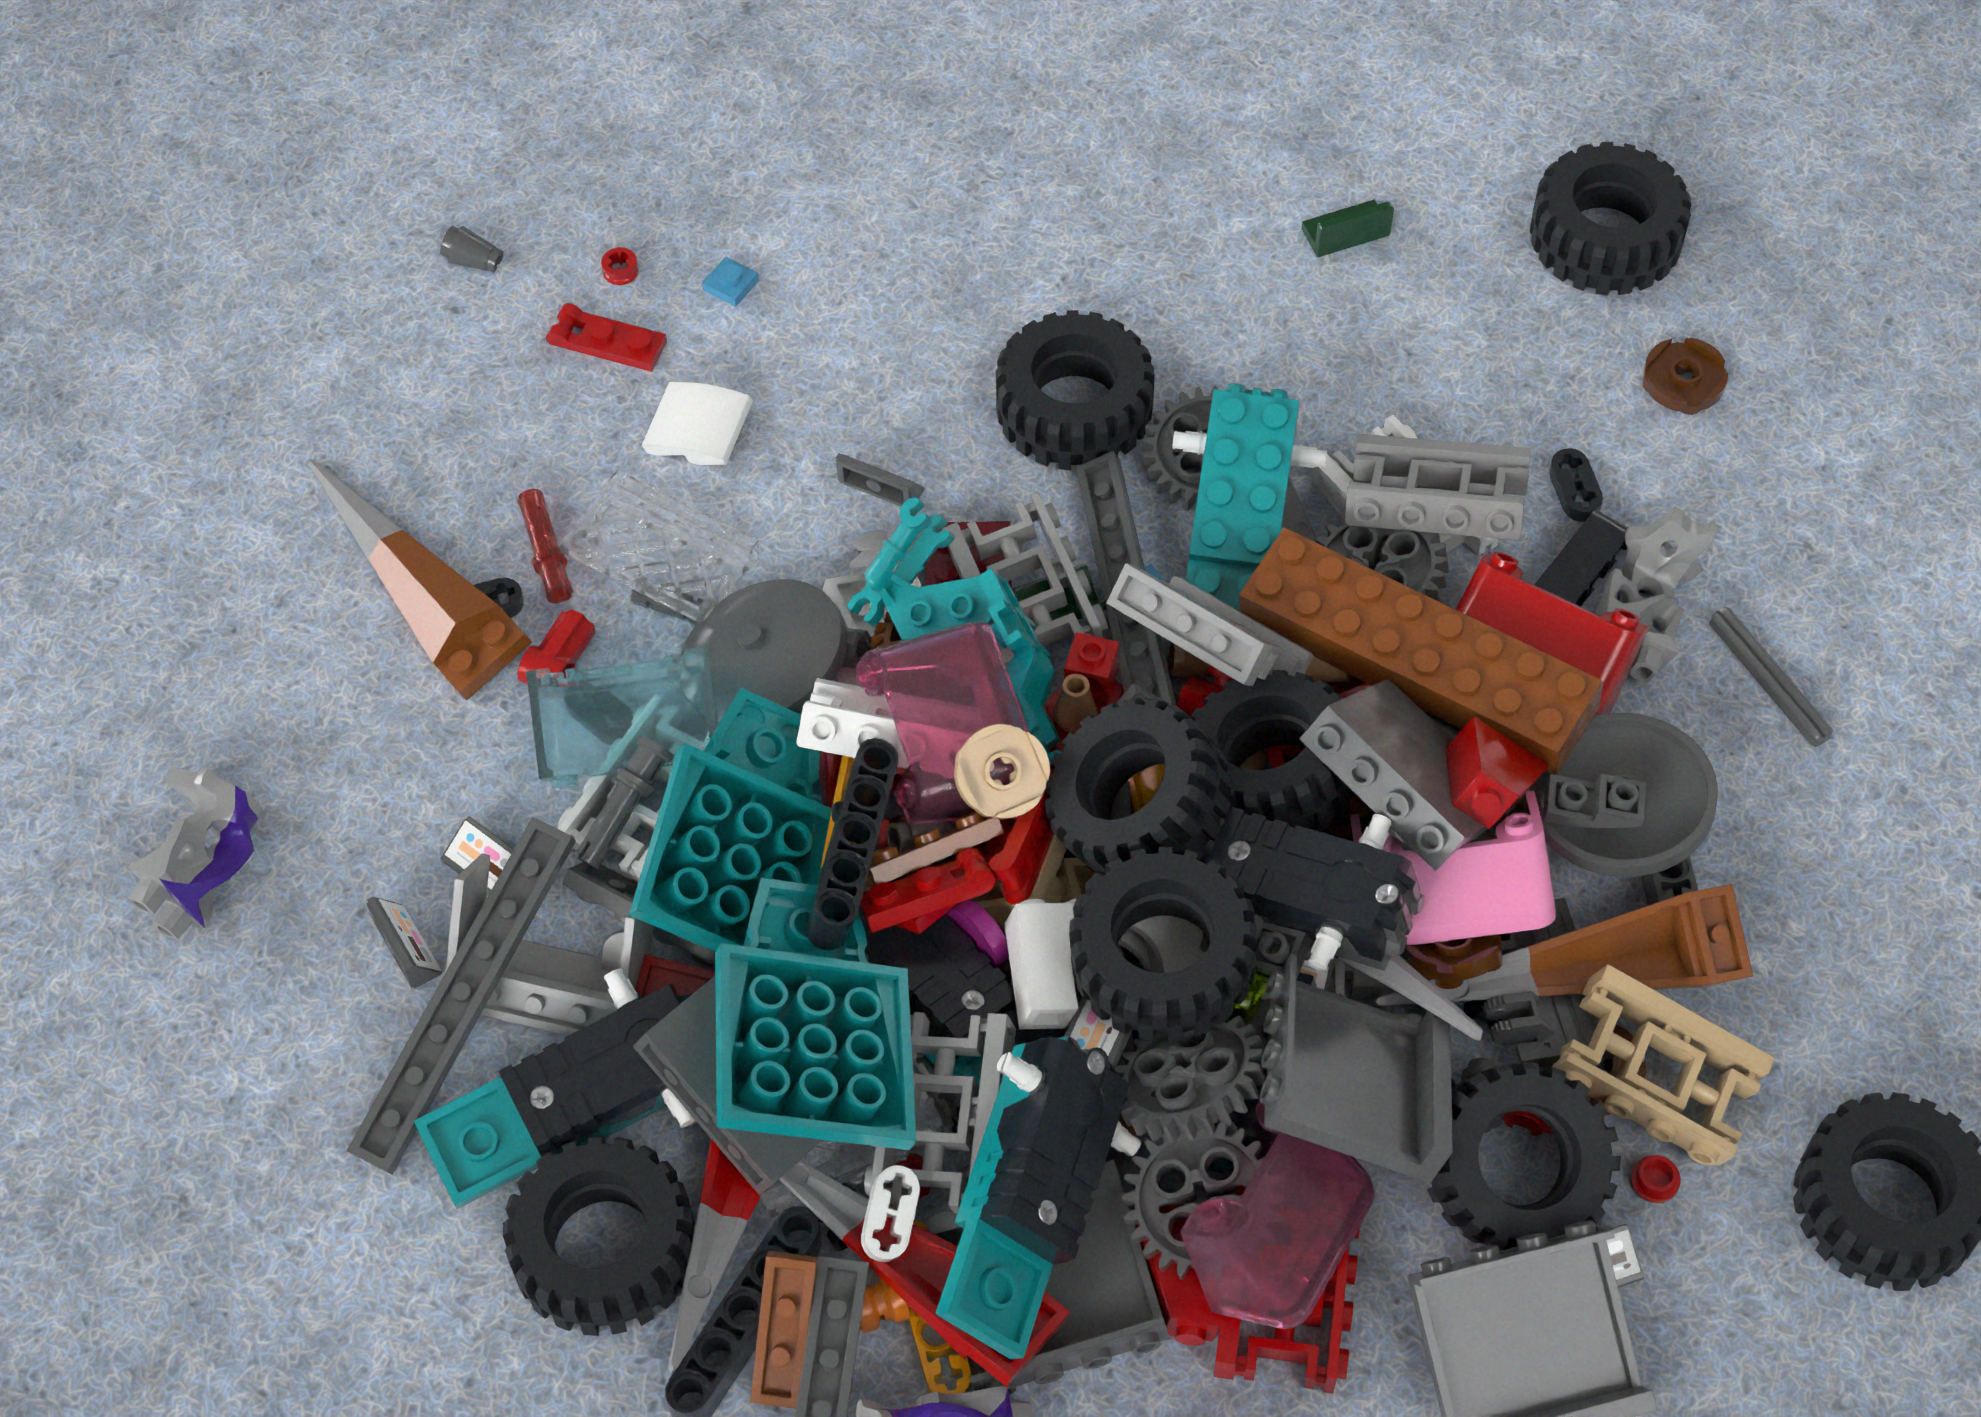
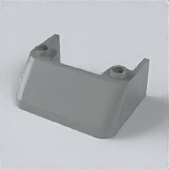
[446,853,654,1036]

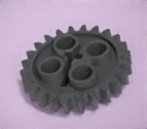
[1142,386,1218,511]
[1315,514,1449,602]
[1114,1015,1267,1143]
[1121,1122,1284,1283]

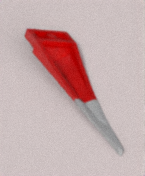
[669,1138,762,1374]
[779,1160,1070,1387]

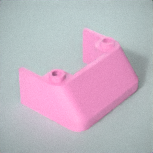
[1350,791,1556,945]

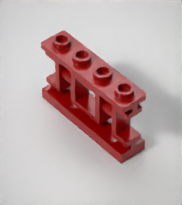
[1214,1186,1362,1394]

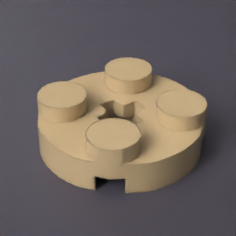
[954,724,1050,819]

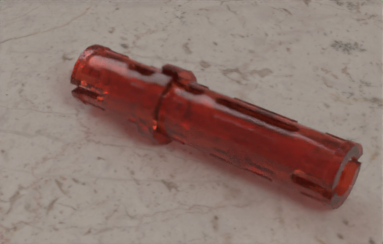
[517,489,574,604]

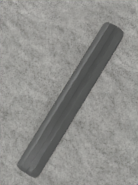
[1709,607,1833,747]

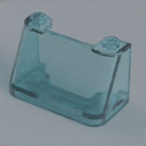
[526,647,719,789]

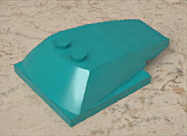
[629,688,832,952]
[715,878,917,1150]

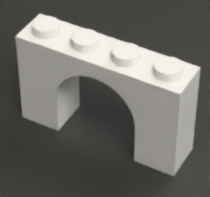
[1004,899,1205,1029]

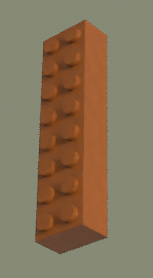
[1239,527,1603,775]

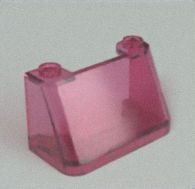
[856,622,1029,825]
[1180,1101,1375,1329]

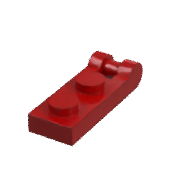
[546,303,667,372]
[989,792,1054,905]
[860,847,995,933]

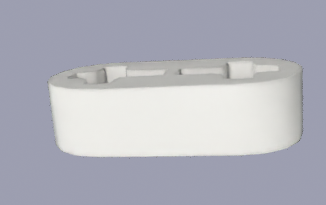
[861,1165,920,1262]

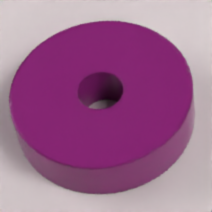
[946,899,1009,969]

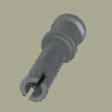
[573,735,674,870]

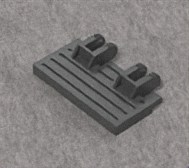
[1482,898,1614,1068]

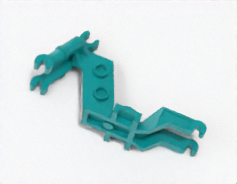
[847,497,1061,764]

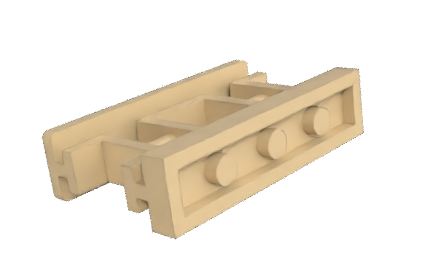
[1552,964,1775,1166]

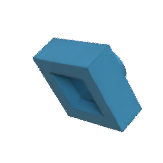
[702,257,759,307]

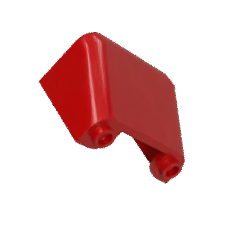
[1455,552,1649,716]

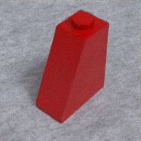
[1445,716,1548,829]
[1132,1204,1233,1346]

